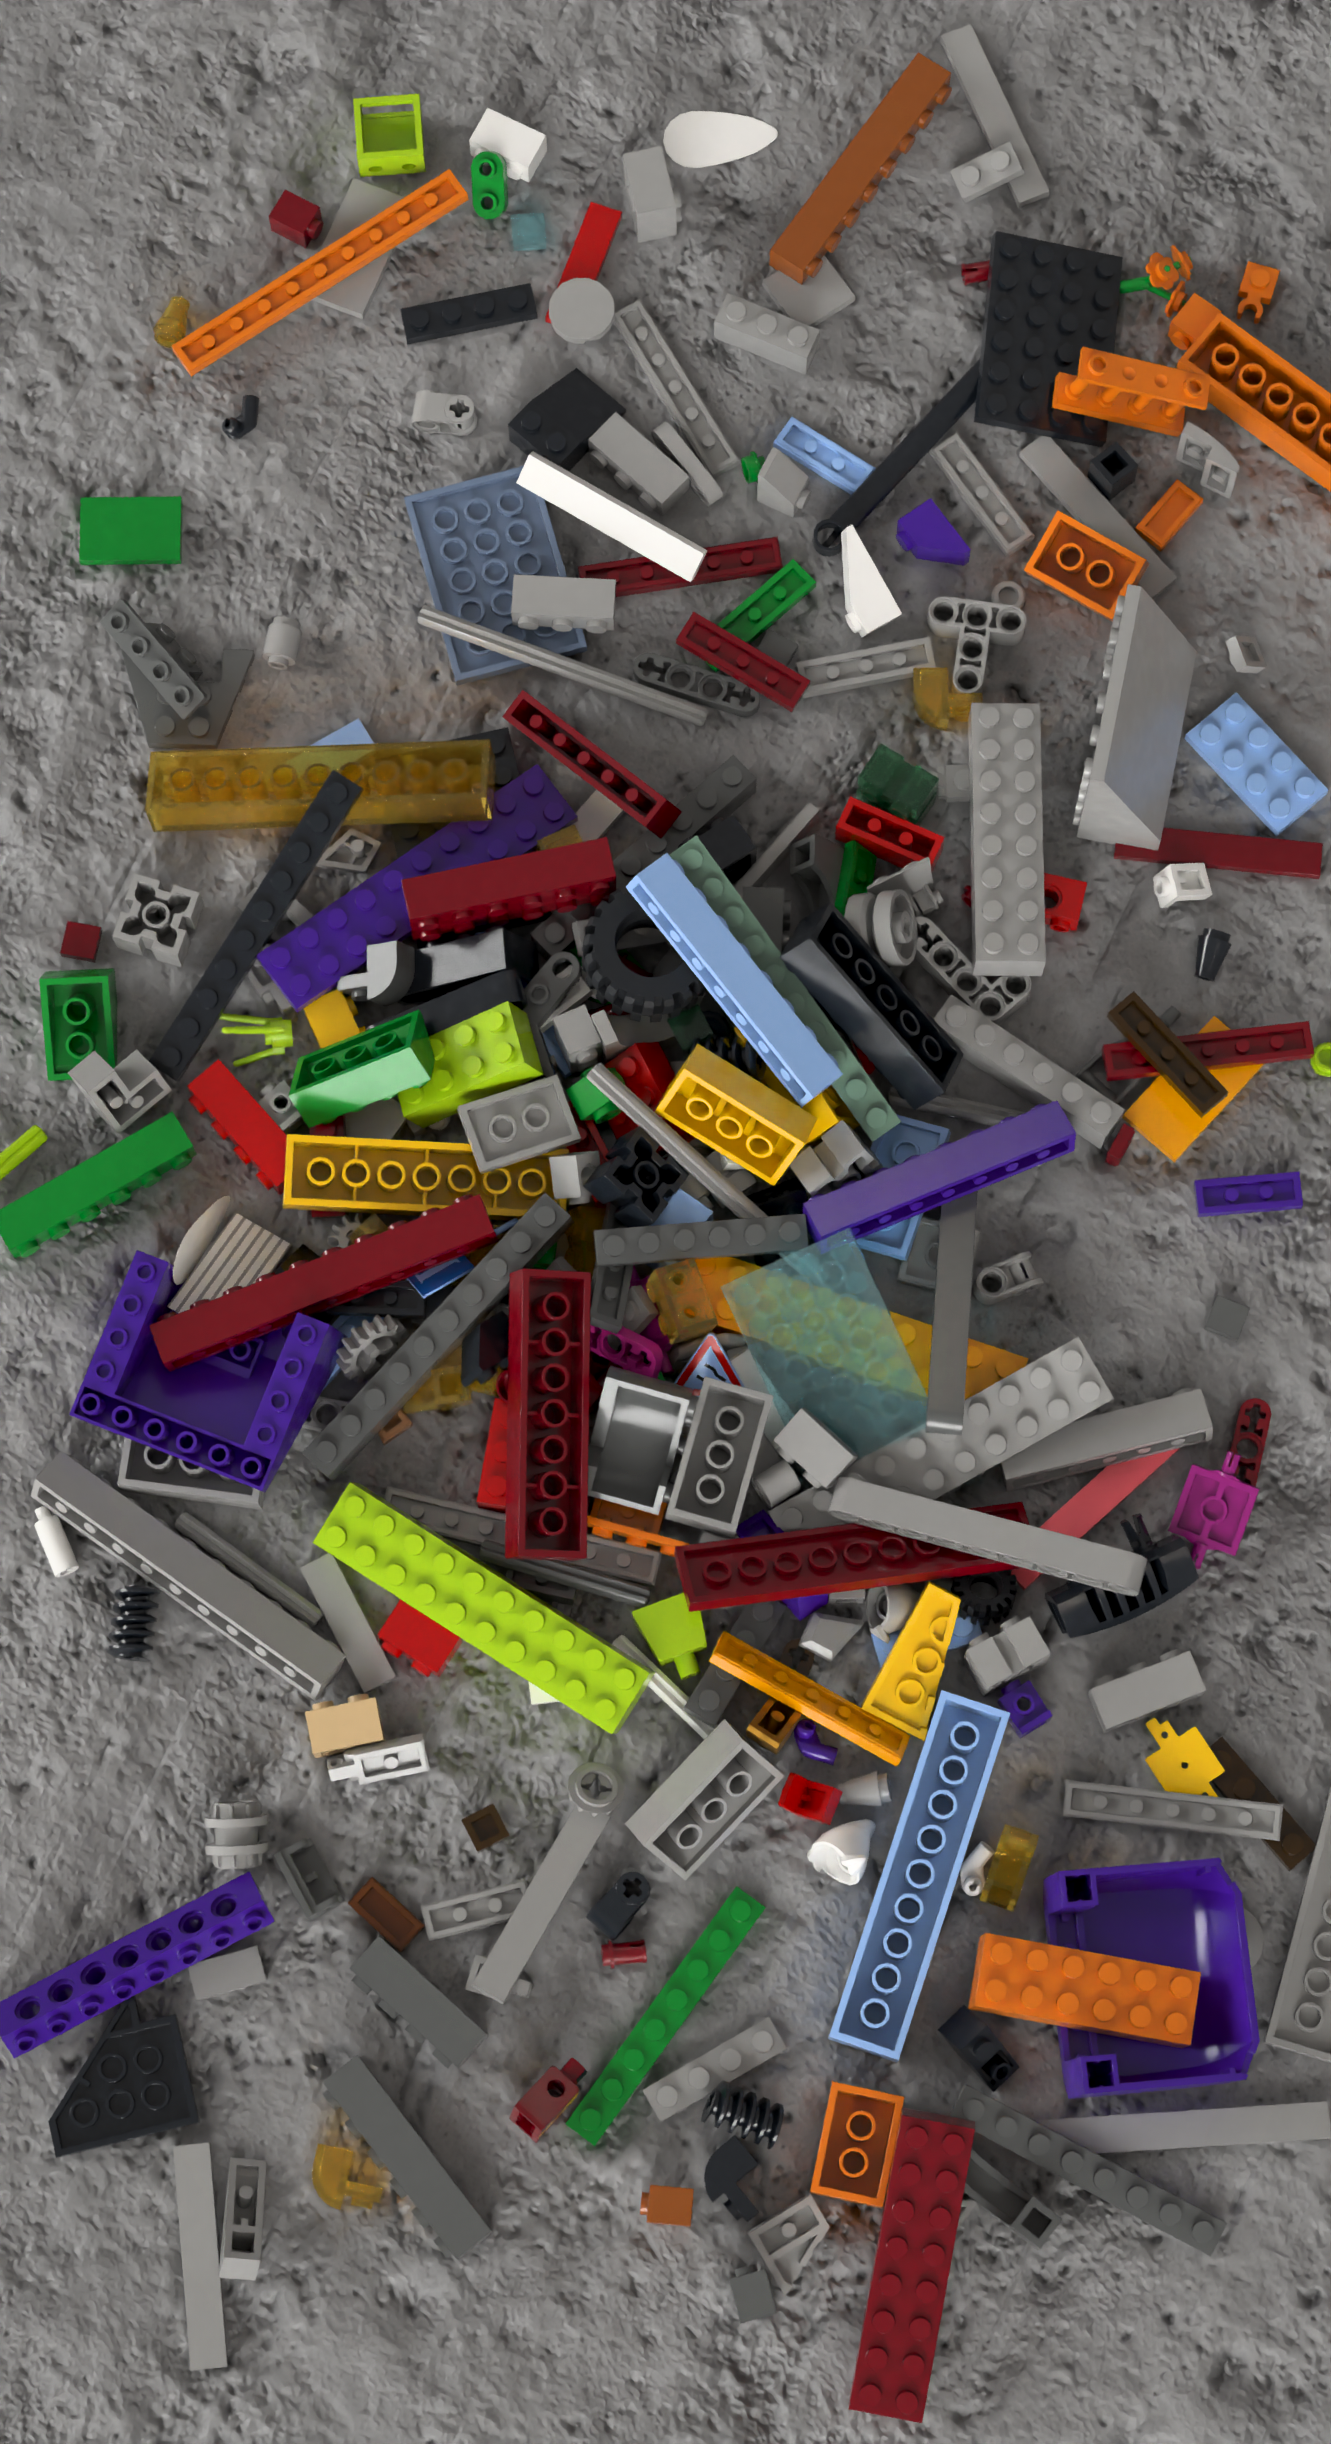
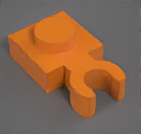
[1236,261,1280,324]

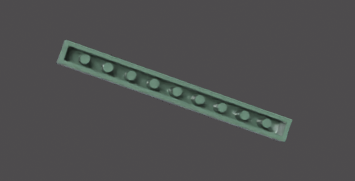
[669,835,901,1142]

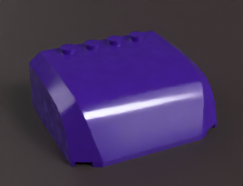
[1043,1858,1260,2099]

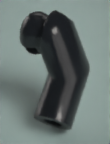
[222,395,259,439]

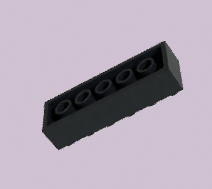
[780,902,964,1110]

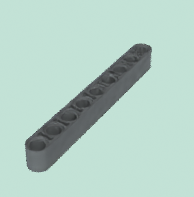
[925,1190,978,1435]

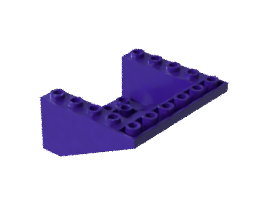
[69,1250,348,1493]

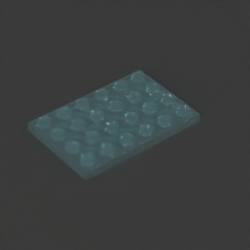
[720,1227,928,1471]

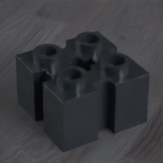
[583,1126,689,1228]

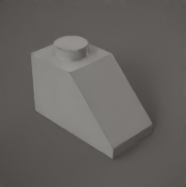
[757,447,812,518]

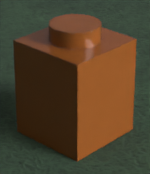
[640,2185,694,2227]

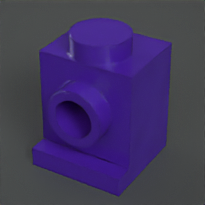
[997,1679,1053,1739]

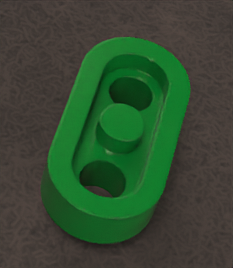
[471,151,508,219]

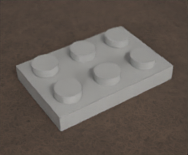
[457,1074,581,1174]

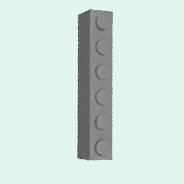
[934,994,1125,1149]
[999,1388,1213,1492]

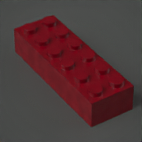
[401,837,617,941]

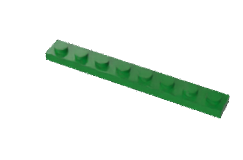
[565,1886,766,2146]

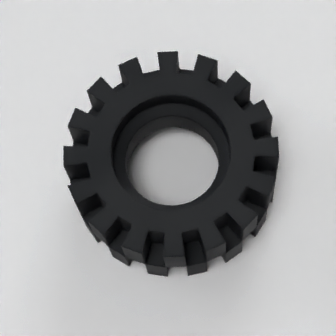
[951,1570,1018,1626]

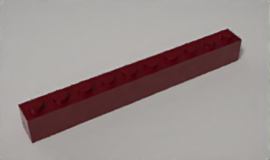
[149,1194,499,1372]

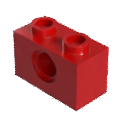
[1044,873,1087,932]

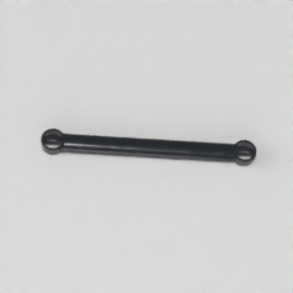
[812,359,980,557]

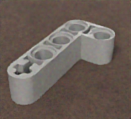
[914,916,1032,1026]
[697,1397,801,1510]

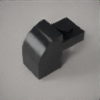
[704,2135,759,2223]

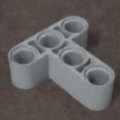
[927,596,1026,705]

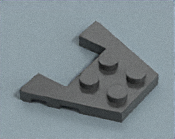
[121,648,255,750]

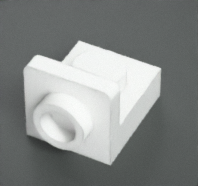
[1153,863,1212,908]

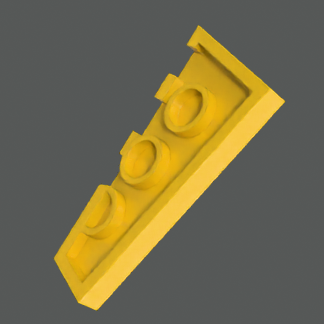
[861,1581,961,1741]

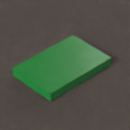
[79,496,183,565]

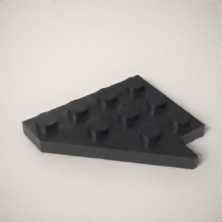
[48,1995,200,2158]

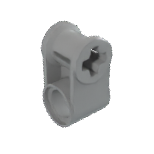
[411,390,478,436]
[973,1251,1044,1305]

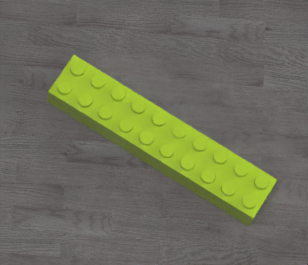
[312,1482,656,1734]

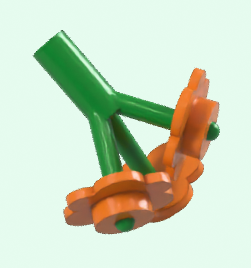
[1120,245,1193,318]

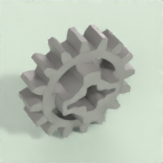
[336,1314,410,1384]

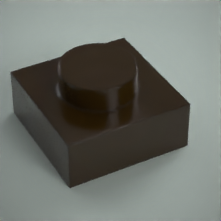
[461,1804,510,1853]

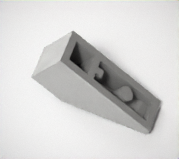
[219,2157,267,2281]

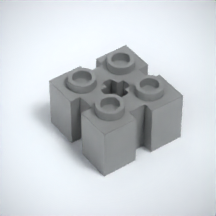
[112,873,204,968]
[789,1120,885,1196]
[963,1615,1051,1697]

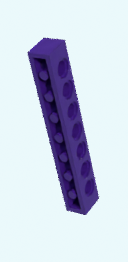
[0,1871,275,2059]

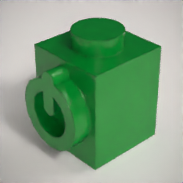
[566,1067,625,1124]

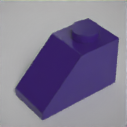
[896,498,971,566]

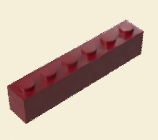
[502,690,682,839]

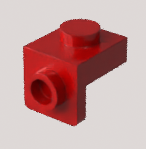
[778,1772,843,1826]

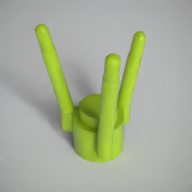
[219,1013,293,1067]

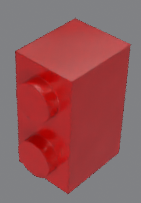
[377,1599,462,1678]

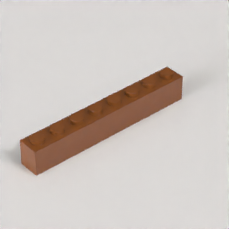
[769,52,952,285]

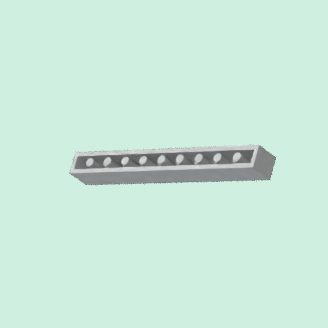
[31,1451,346,1700]

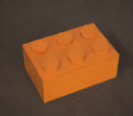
[1024,510,1149,621]
[809,2081,904,2208]

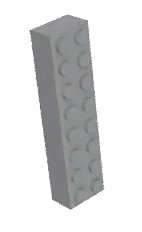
[968,703,1046,976]

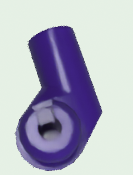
[794,1719,838,1766]

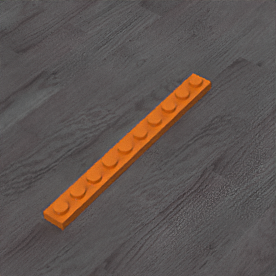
[172,169,469,377]

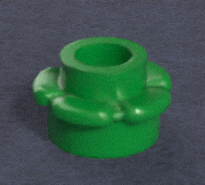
[741,451,765,484]

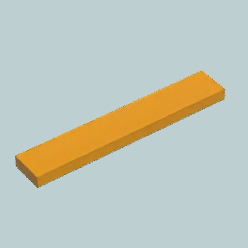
[709,1631,911,1767]

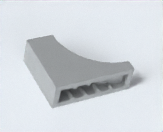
[591,1009,686,1065]

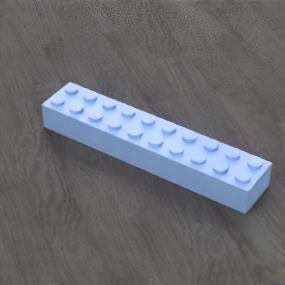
[828,1690,1010,2063]

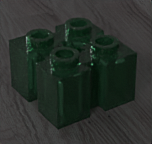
[856,743,939,826]

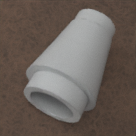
[838,1771,892,1806]

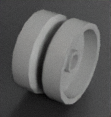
[844,889,917,967]

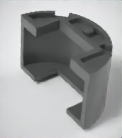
[588,1366,698,1515]

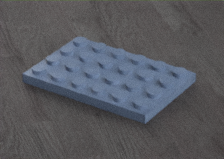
[404,466,587,686]

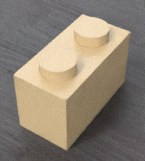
[305,1694,385,1758]

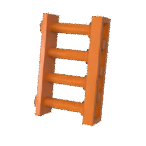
[1052,346,1210,437]

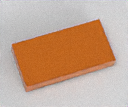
[1135,479,1204,552]

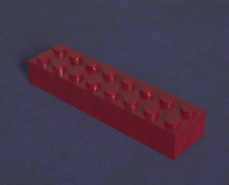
[505,1268,591,1561]
[849,2107,975,2423]

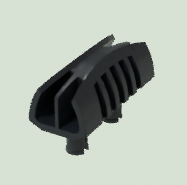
[1045,1513,1199,1638]

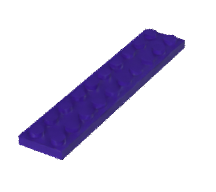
[256,764,578,1013]

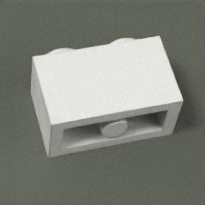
[469,108,547,182]

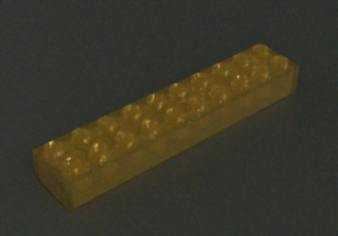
[145,739,496,832]

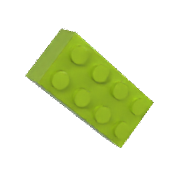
[398,1001,543,1128]

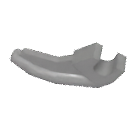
[668,1333,746,1376]

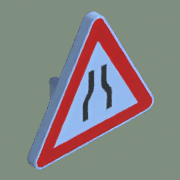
[674,1332,745,1397]

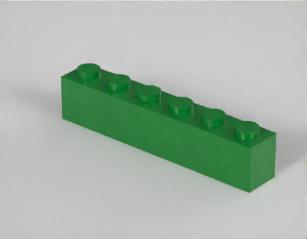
[0,1111,197,1258]

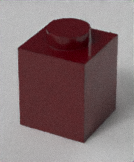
[269,190,324,248]

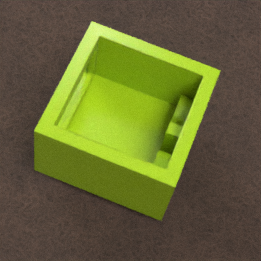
[353,93,426,177]

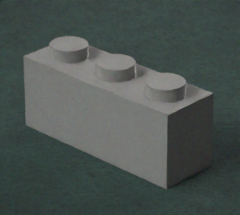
[714,293,820,375]
[588,412,690,517]
[511,574,616,633]
[1088,1649,1207,1734]

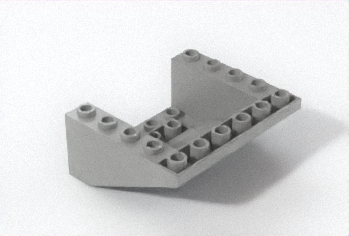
[1072,584,1197,851]

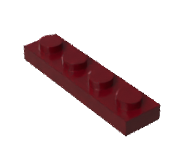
[676,612,810,712]

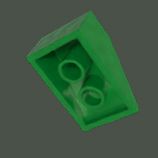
[39,968,117,1081]

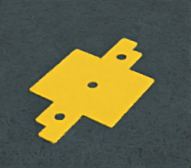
[1145,1718,1225,1797]

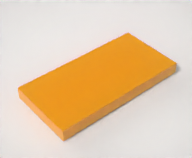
[1122,1016,1265,1163]

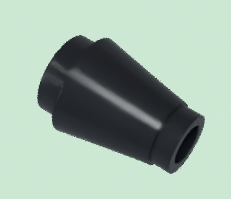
[1194,928,1232,981]

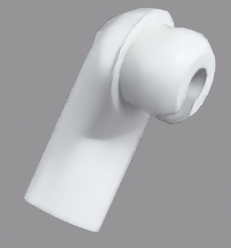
[960,1841,995,1896]

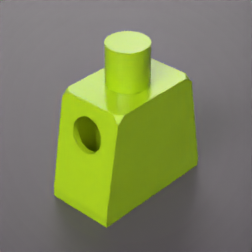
[632,1592,707,1680]

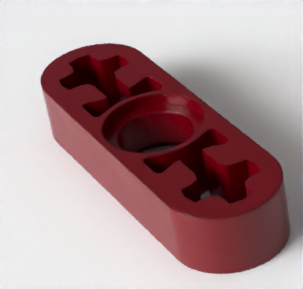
[1230,1398,1271,1486]

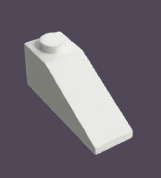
[841,525,902,638]

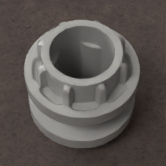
[204,1800,269,1869]

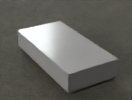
[188,1946,267,2001]

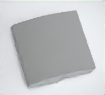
[1175,421,1240,499]

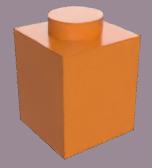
[1168,292,1222,350]

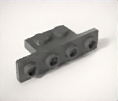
[100,599,207,719]

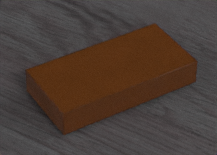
[348,1877,425,1953]

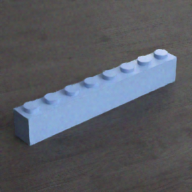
[626,853,843,1108]

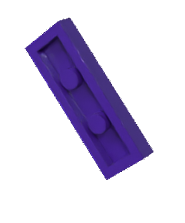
[1194,1172,1303,1217]

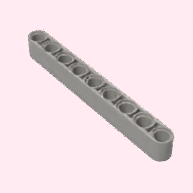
[828,1477,1147,1596]

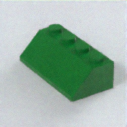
[288,1009,435,1128]

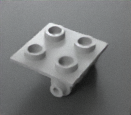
[867,857,943,917]

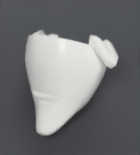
[806,1819,876,1885]

